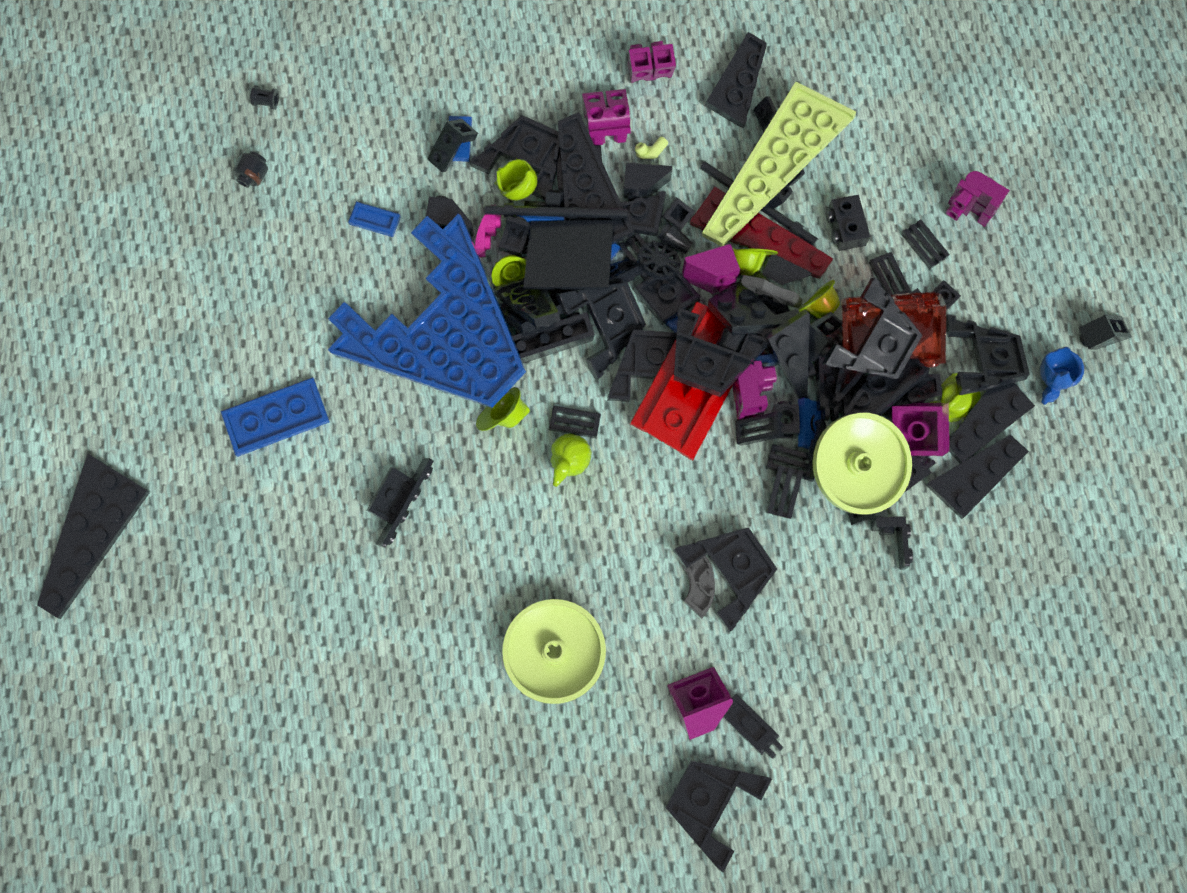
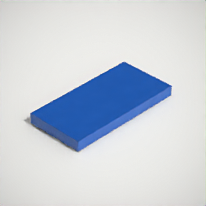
[221,377,330,457]

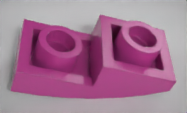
[475,215,501,257]

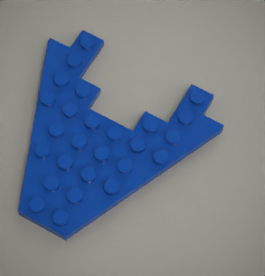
[328,214,526,408]

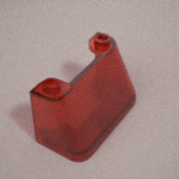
[841,292,946,371]

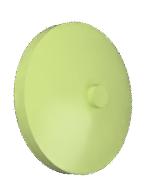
[813,413,912,514]
[502,599,606,704]

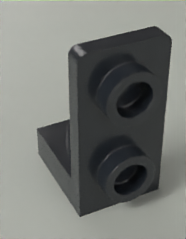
[428,119,479,173]
[871,516,913,570]

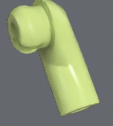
[635,136,668,159]

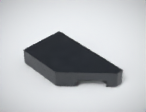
[762,254,812,285]

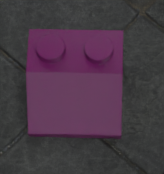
[682,244,740,294]
[892,403,949,456]

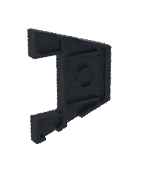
[470,115,560,201]
[708,271,799,334]
[823,278,923,379]
[555,282,646,379]
[674,308,768,397]
[944,314,1030,395]
[607,330,677,402]
[673,527,777,632]
[665,761,772,872]

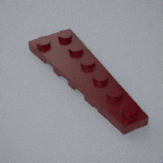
[690,187,833,279]

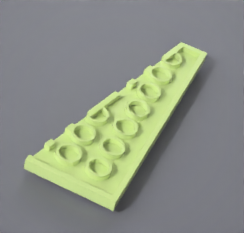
[702,82,856,247]

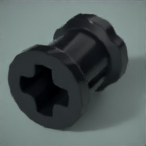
[250,85,279,110]

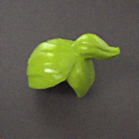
[494,159,537,201]
[550,434,592,487]

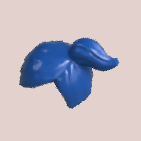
[1040,347,1084,405]

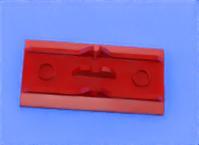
[630,302,748,461]

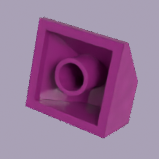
[667,667,733,740]

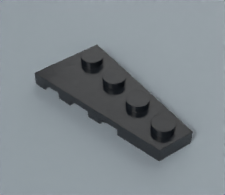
[949,383,1035,464]

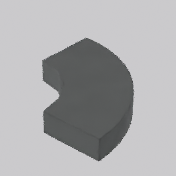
[741,275,803,308]
[681,555,715,619]

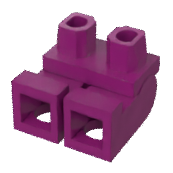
[627,41,676,83]
[582,89,631,145]
[946,171,1010,227]
[733,361,777,420]

